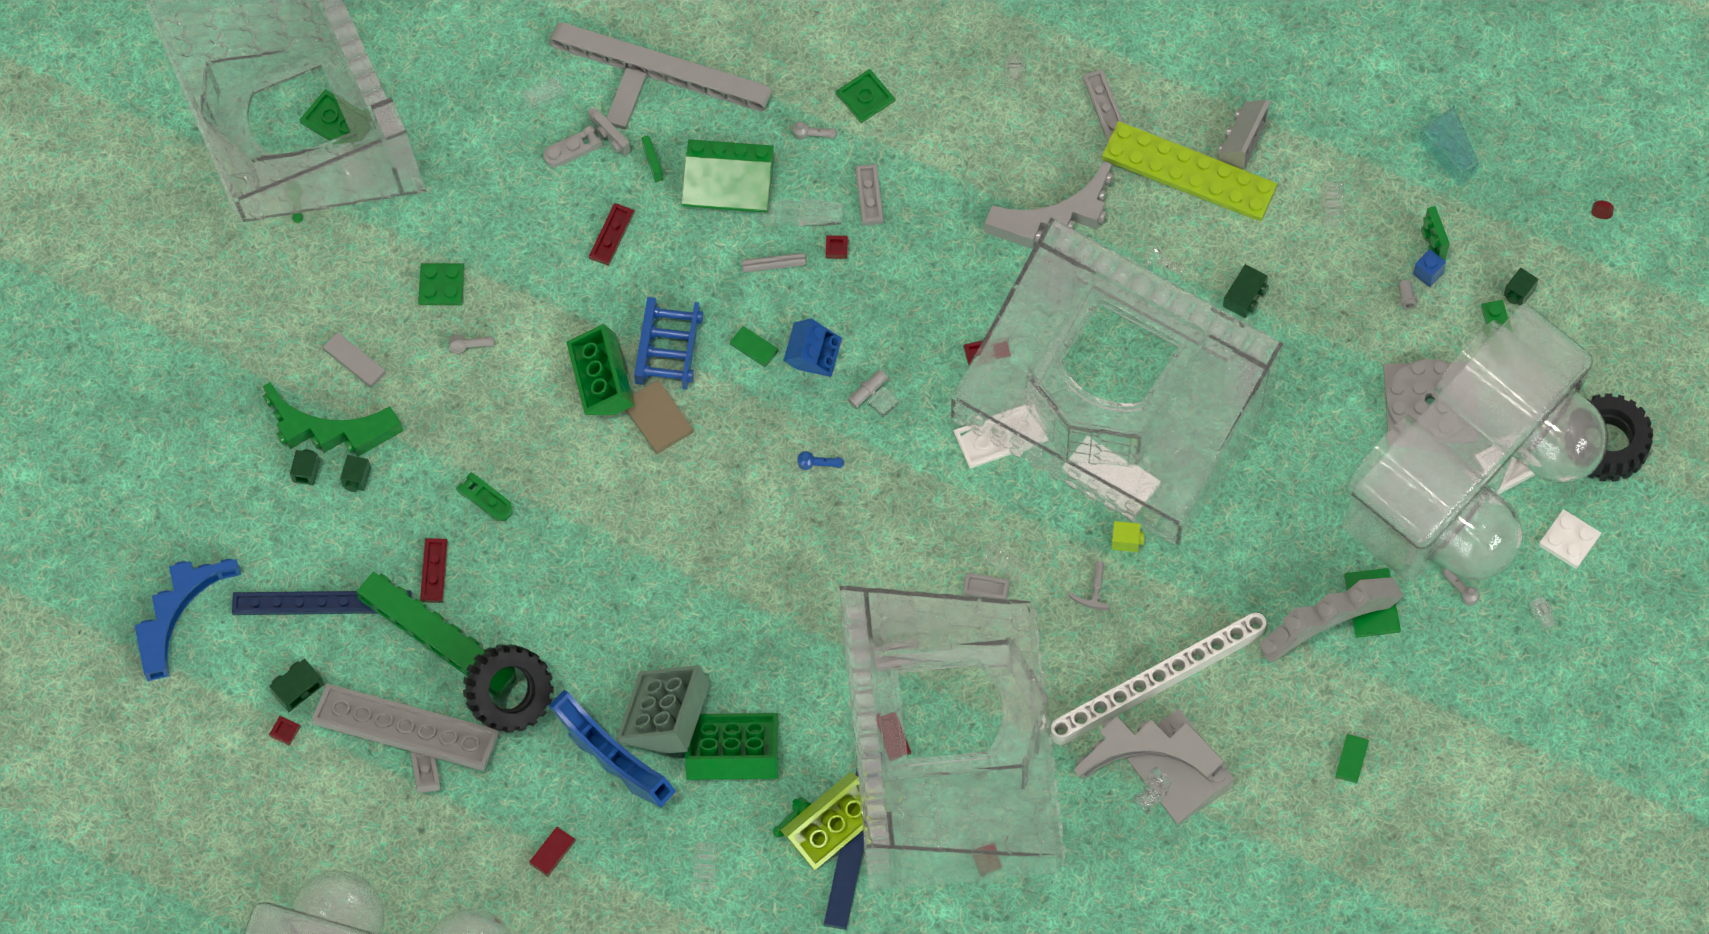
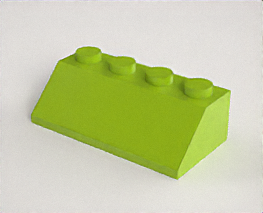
[780,771,885,870]

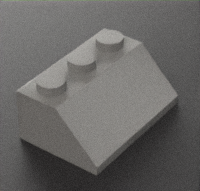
[1217,100,1270,170]

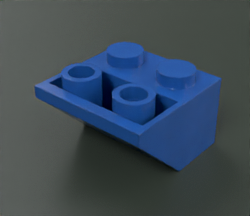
[783,318,842,377]

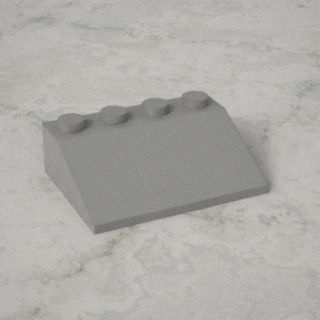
[1125,709,1234,825]

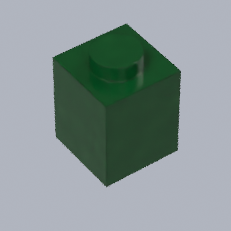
[1504,267,1539,307]
[290,449,320,486]
[340,455,371,492]

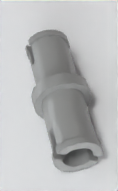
[847,369,888,409]

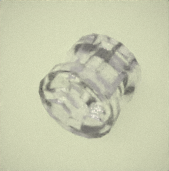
[1133,785,1162,814]

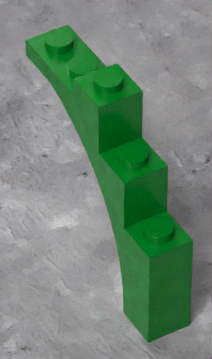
[263,382,403,457]

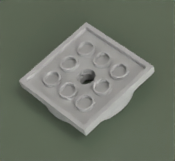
[1383,359,1478,446]

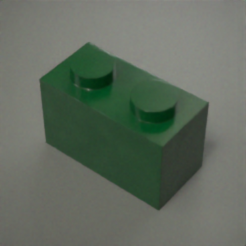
[1223,264,1269,319]
[269,658,324,713]

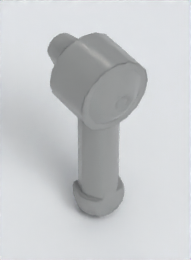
[792,121,837,140]
[449,334,495,354]
[1442,567,1479,606]

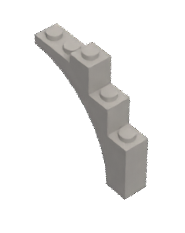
[984,161,1114,249]
[1259,577,1404,663]
[1074,716,1228,781]

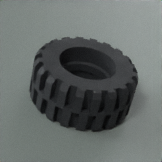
[1565,393,1653,482]
[463,644,554,733]

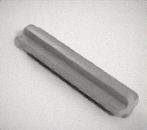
[742,253,806,272]

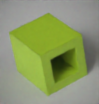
[1111,521,1145,552]

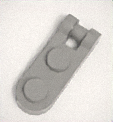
[543,126,603,167]

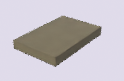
[625,380,694,454]

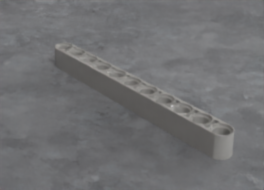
[549,22,772,112]

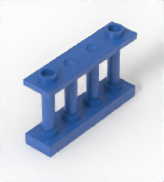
[634,297,703,390]

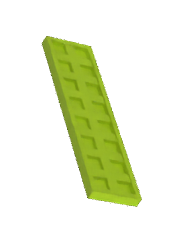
[1102,121,1278,222]

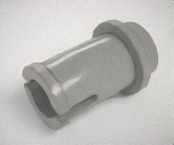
[1398,280,1417,309]

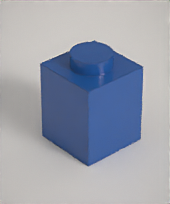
[1413,249,1446,287]

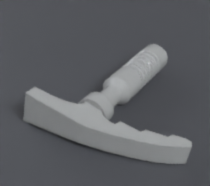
[1069,561,1109,611]

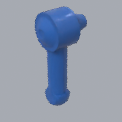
[797,451,844,470]

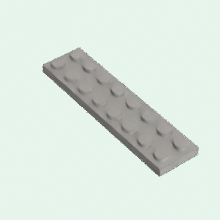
[312,684,499,771]

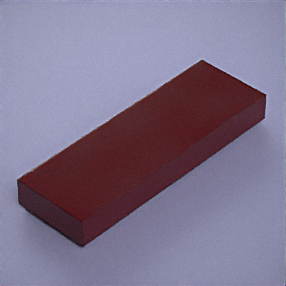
[589,203,634,266]
[420,538,448,603]

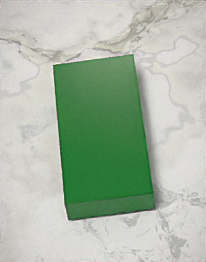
[641,135,663,183]
[730,326,778,367]
[1335,734,1369,784]

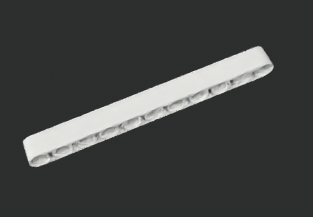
[1051,613,1266,745]

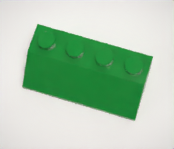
[566,324,635,415]

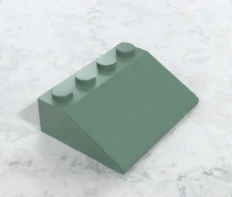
[616,665,710,753]

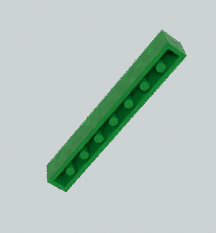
[356,571,517,699]

